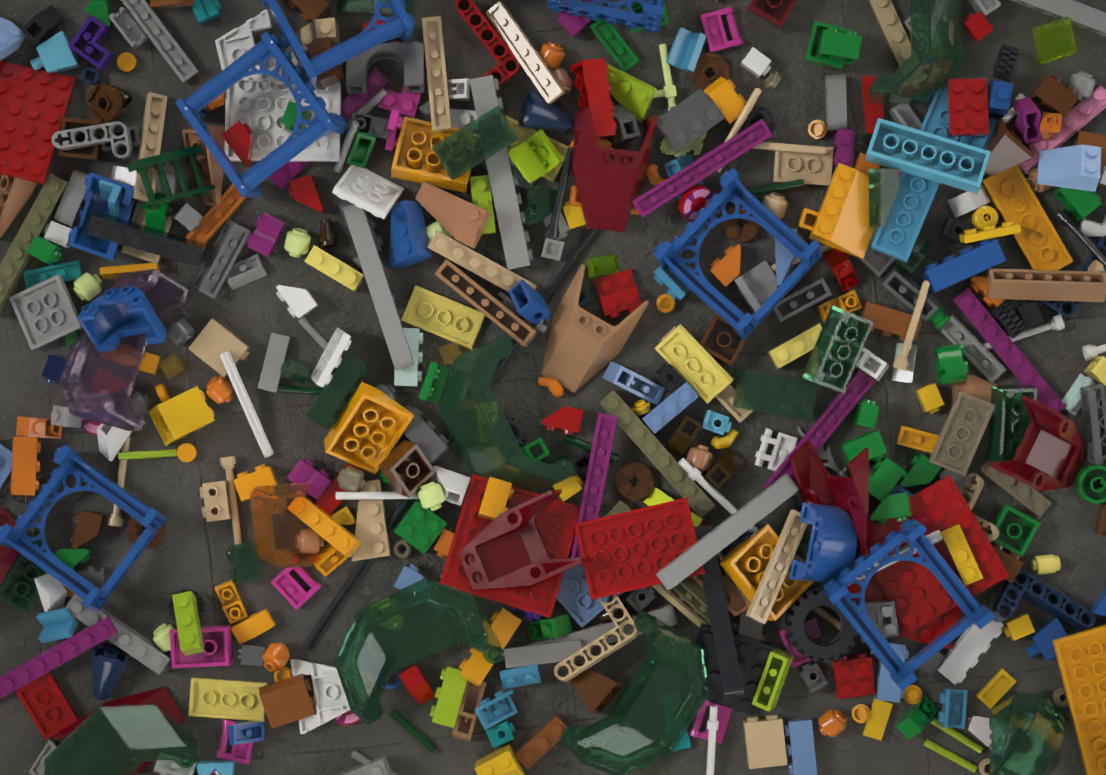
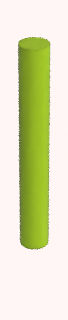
[118,449,177,460]
[930,717,983,753]
[923,739,978,773]

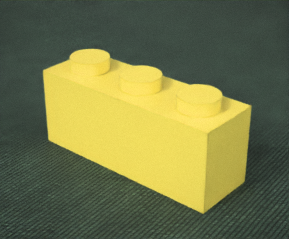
[304,245,365,292]
[768,323,829,369]

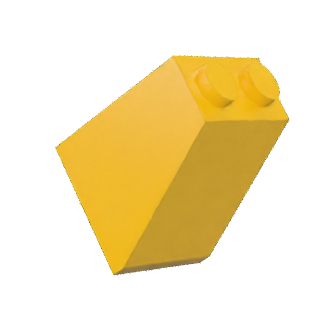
[149,386,214,446]
[475,743,525,775]

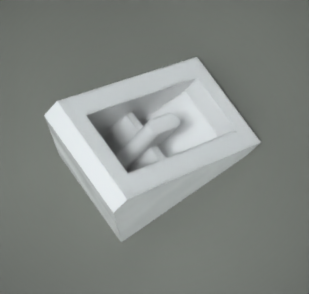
[447,78,471,101]
[948,185,991,218]
[34,573,67,612]

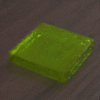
[1032,16,1077,65]

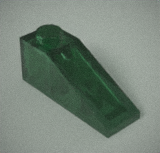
[869,168,900,227]

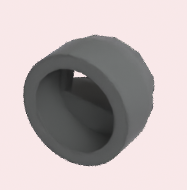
[418,101,431,116]

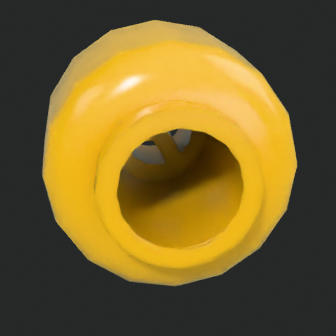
[972,206,998,230]

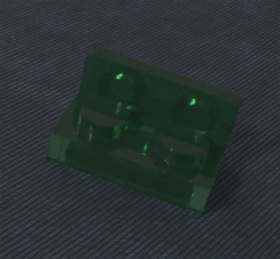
[226,541,262,583]

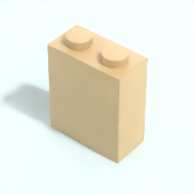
[188,319,250,377]
[743,714,788,769]

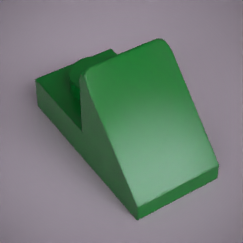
[346,131,376,168]

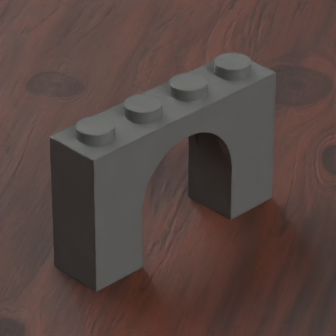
[346,41,425,94]

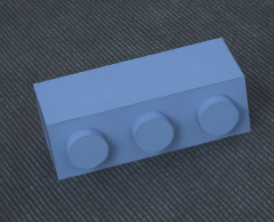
[642,382,699,434]
[874,641,909,703]
[784,717,817,775]

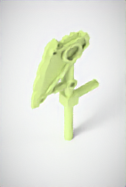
[653,44,706,157]

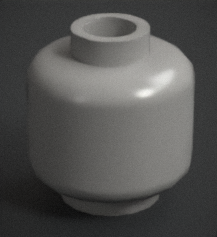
[1068,71,1096,101]

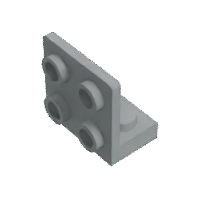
[733,261,777,313]

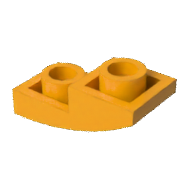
[817,290,862,324]
[215,579,248,624]
[230,609,276,644]

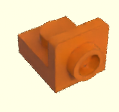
[1040,112,1063,140]

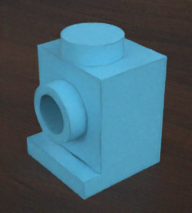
[701,410,732,435]

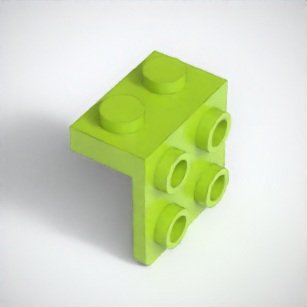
[508,129,564,183]

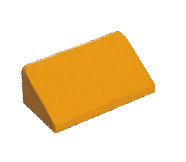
[311,543,349,577]

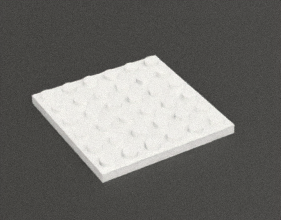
[225,46,342,162]

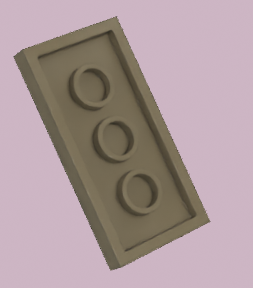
[928,390,996,476]

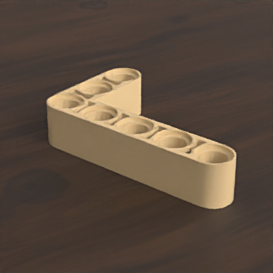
[554,594,638,682]

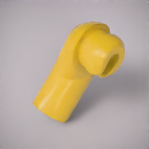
[711,428,738,450]

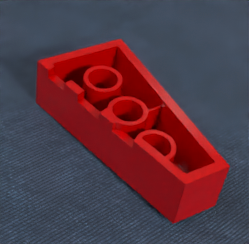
[570,58,617,139]

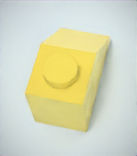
[1083,356,1106,386]

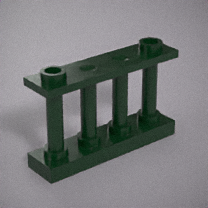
[127,144,216,211]

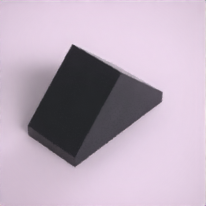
[569,450,590,481]

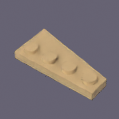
[352,480,391,561]

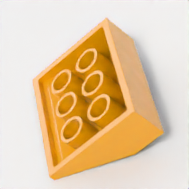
[391,116,479,193]
[809,163,890,259]
[324,382,414,474]
[719,524,813,621]

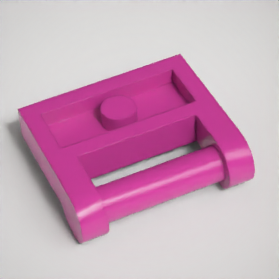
[700,7,744,53]
[270,559,322,610]
[689,698,732,744]
[215,719,254,764]

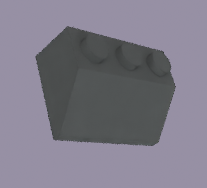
[656,89,725,154]

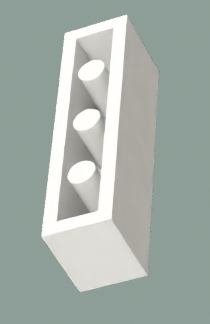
[936,620,1004,685]

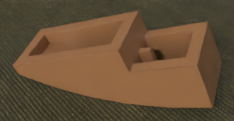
[452,680,486,742]

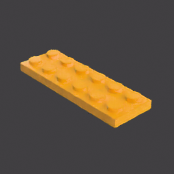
[982,164,1073,271]

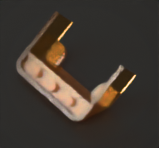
[250,483,314,568]

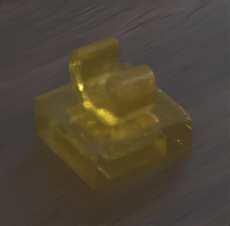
[439,341,463,366]
[158,353,185,380]

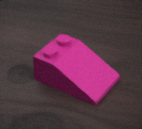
[170,625,233,668]

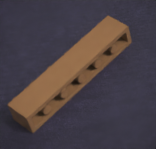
[435,259,538,347]
[986,268,1106,302]

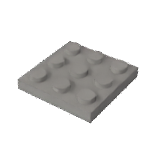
[9,274,83,350]

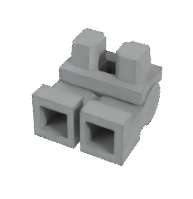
[856,600,899,642]

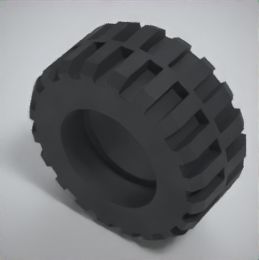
[785,587,859,662]

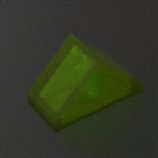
[585,254,618,279]

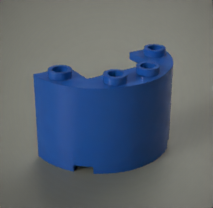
[68,172,137,260]
[77,286,167,353]
[789,502,858,582]

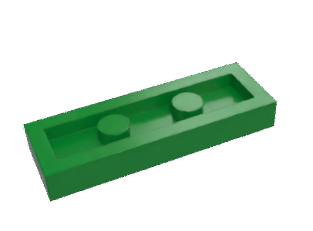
[589,19,639,72]

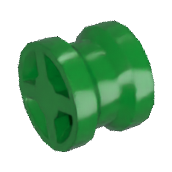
[927,306,950,330]

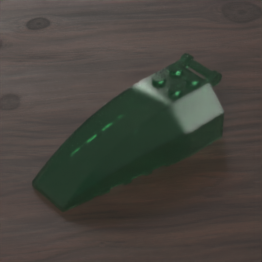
[989,689,1070,775]

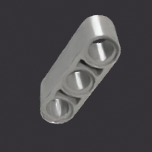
[825,74,847,130]
[54,169,87,228]

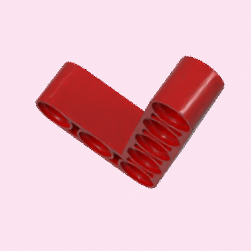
[455,0,520,88]

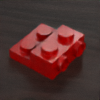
[594,269,642,319]
[832,653,876,699]

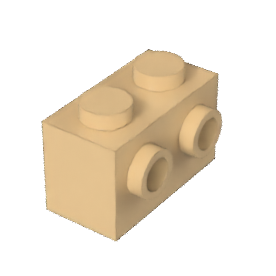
[200,480,231,522]

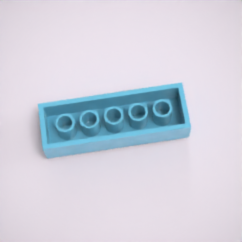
[865,118,991,194]

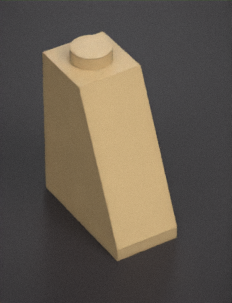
[300,18,340,46]

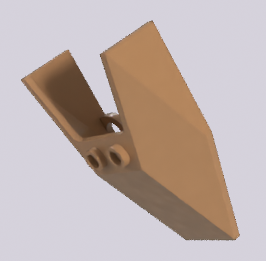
[541,264,649,393]

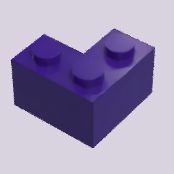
[68,15,114,71]

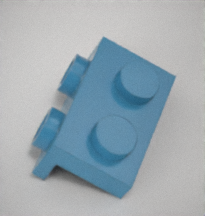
[653,266,690,300]
[499,664,541,689]
[938,688,968,729]
[474,690,518,730]

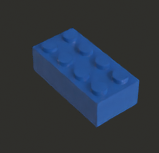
[921,239,1006,294]

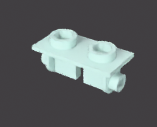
[1062,373,1096,416]

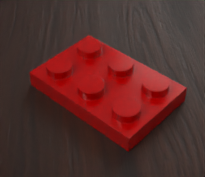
[947,78,989,137]
[16,671,79,740]

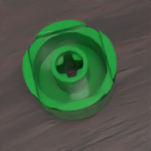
[934,344,969,385]
[1074,465,1106,504]

